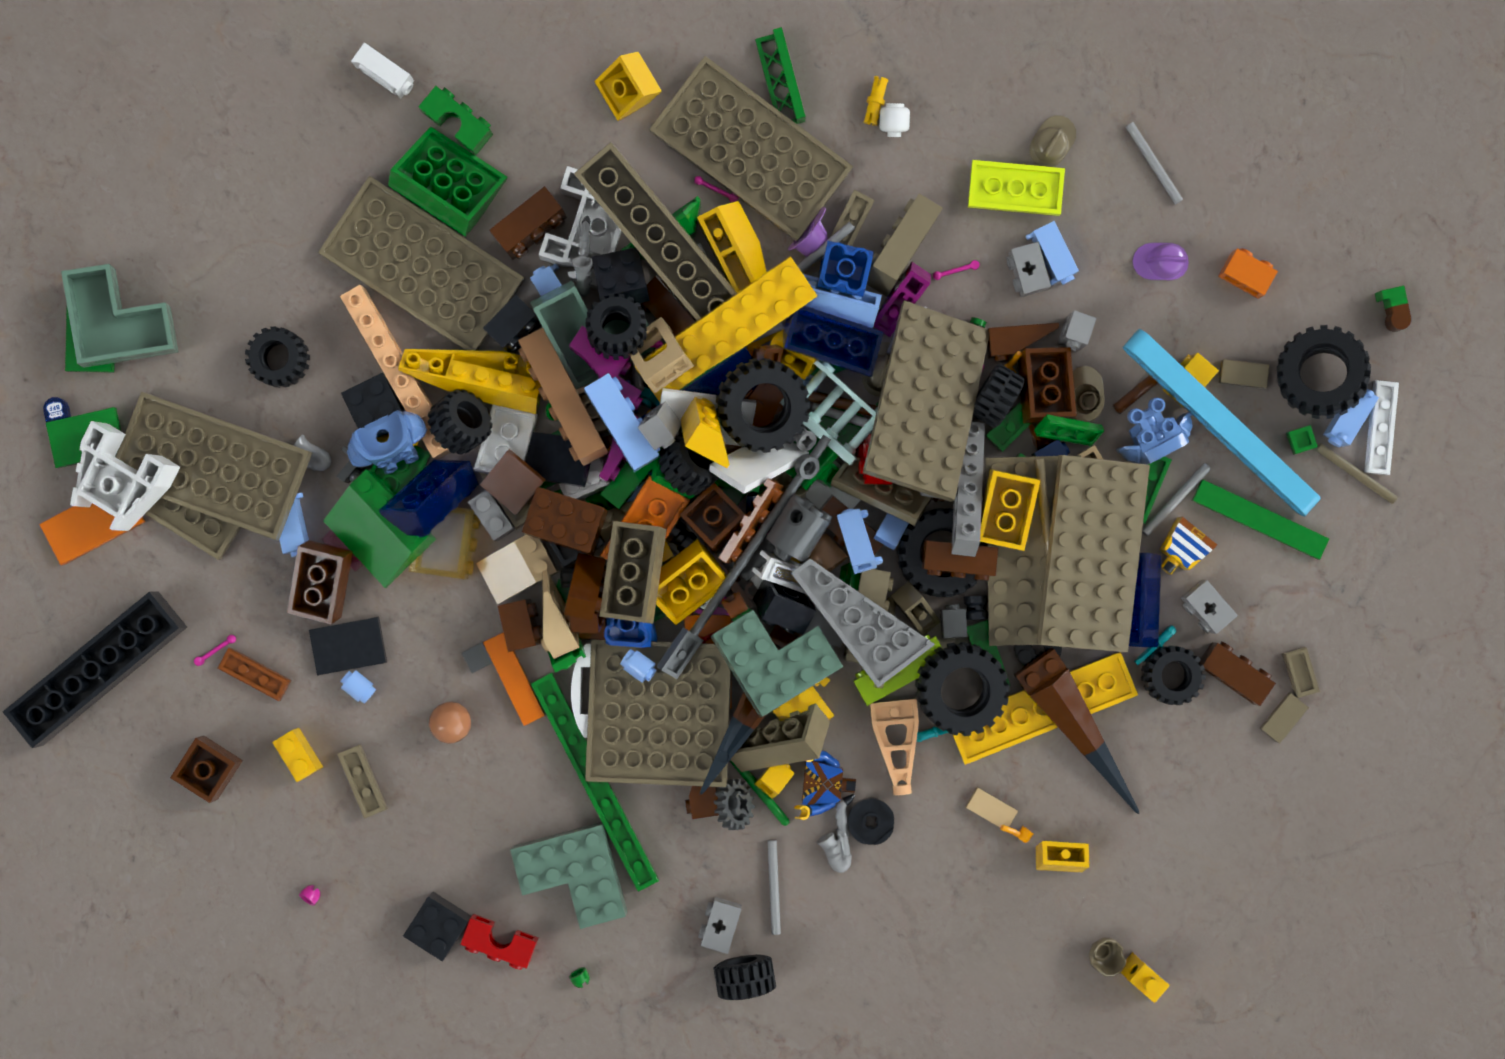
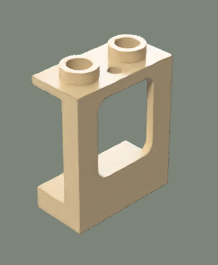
[629,317,694,393]

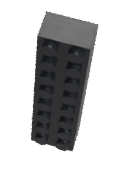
[3,591,187,748]

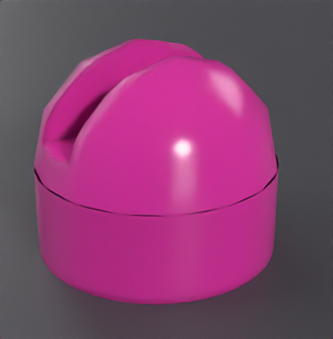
[299,885,320,906]

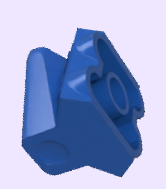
[817,241,873,297]
[604,618,658,648]

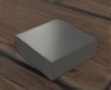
[462,642,493,673]

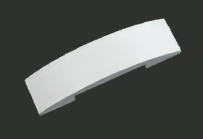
[571,643,591,738]

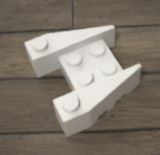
[539,166,622,267]
[70,421,180,531]

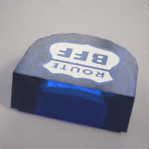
[43,397,71,423]

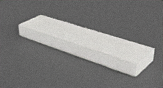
[1364,380,1399,475]

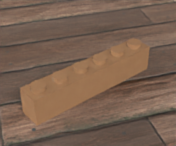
[518,327,609,466]

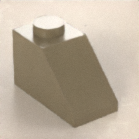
[891,581,941,636]

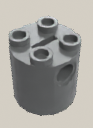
[766,494,832,563]

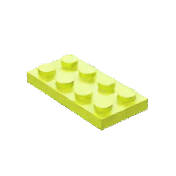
[967,160,1065,216]

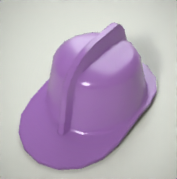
[788,207,828,258]
[1133,243,1189,280]

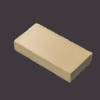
[965,787,1018,827]

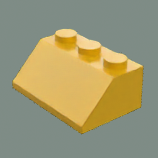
[680,397,730,468]
[656,539,727,625]

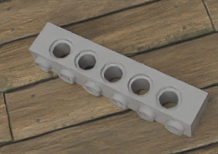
[951,421,985,557]

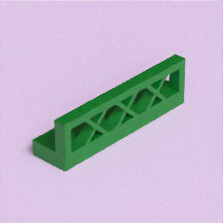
[755,27,806,124]

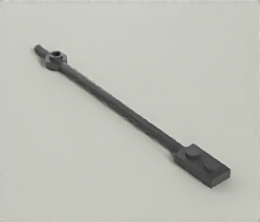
[657,435,831,679]

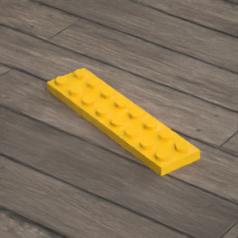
[634,256,817,402]
[952,652,1138,765]

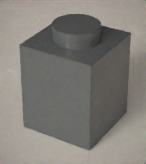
[940,604,967,638]

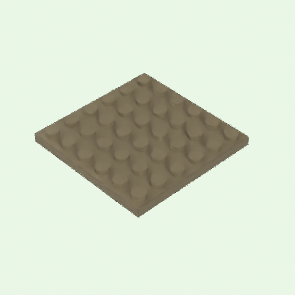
[585,640,731,787]

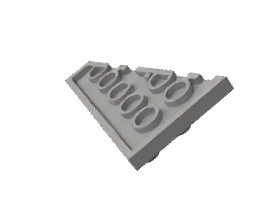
[791,559,935,687]

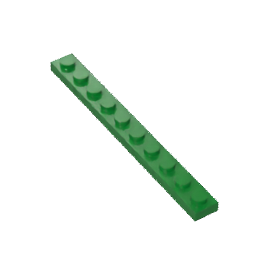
[531,673,659,892]

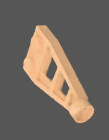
[870,698,919,795]

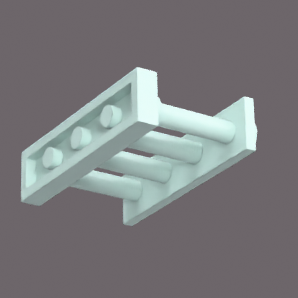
[780,360,878,466]

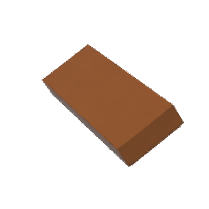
[217,647,292,701]

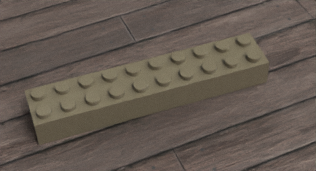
[574,141,737,359]

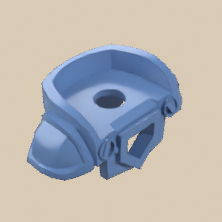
[1116,397,1193,465]
[347,410,427,474]

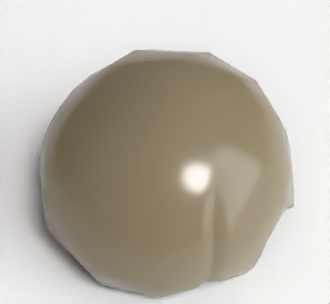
[1089,937,1126,977]

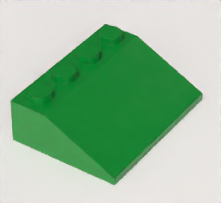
[388,126,507,237]
[323,469,436,588]

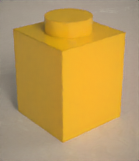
[755,764,795,799]

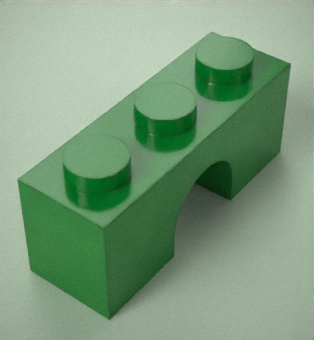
[418,86,493,156]

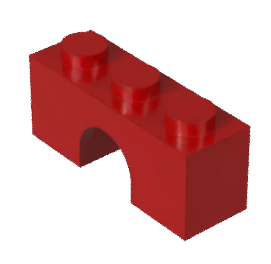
[460,914,539,970]

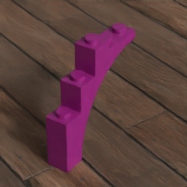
[569,326,643,483]

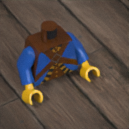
[794,751,856,820]

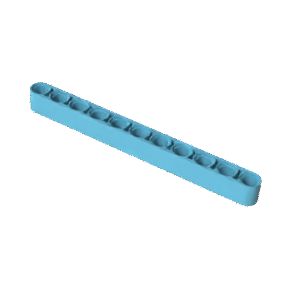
[1123,329,1321,517]

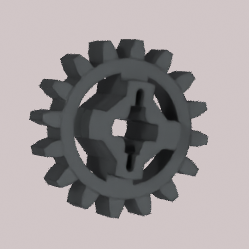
[714,779,755,830]

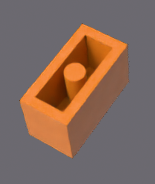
[1218,248,1278,299]

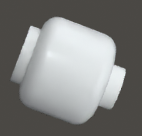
[879,103,910,137]

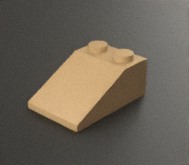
[476,535,560,604]
[540,570,579,659]

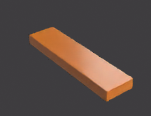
[483,632,545,726]

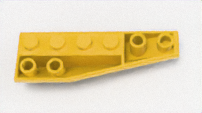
[697,201,780,345]
[398,349,542,414]

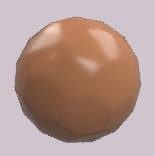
[429,702,471,744]

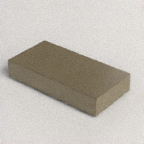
[1219,359,1270,389]
[1282,647,1320,698]
[1260,692,1309,744]

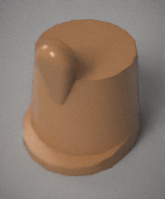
[807,533,848,572]

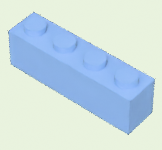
[798,274,882,330]
[584,373,660,472]

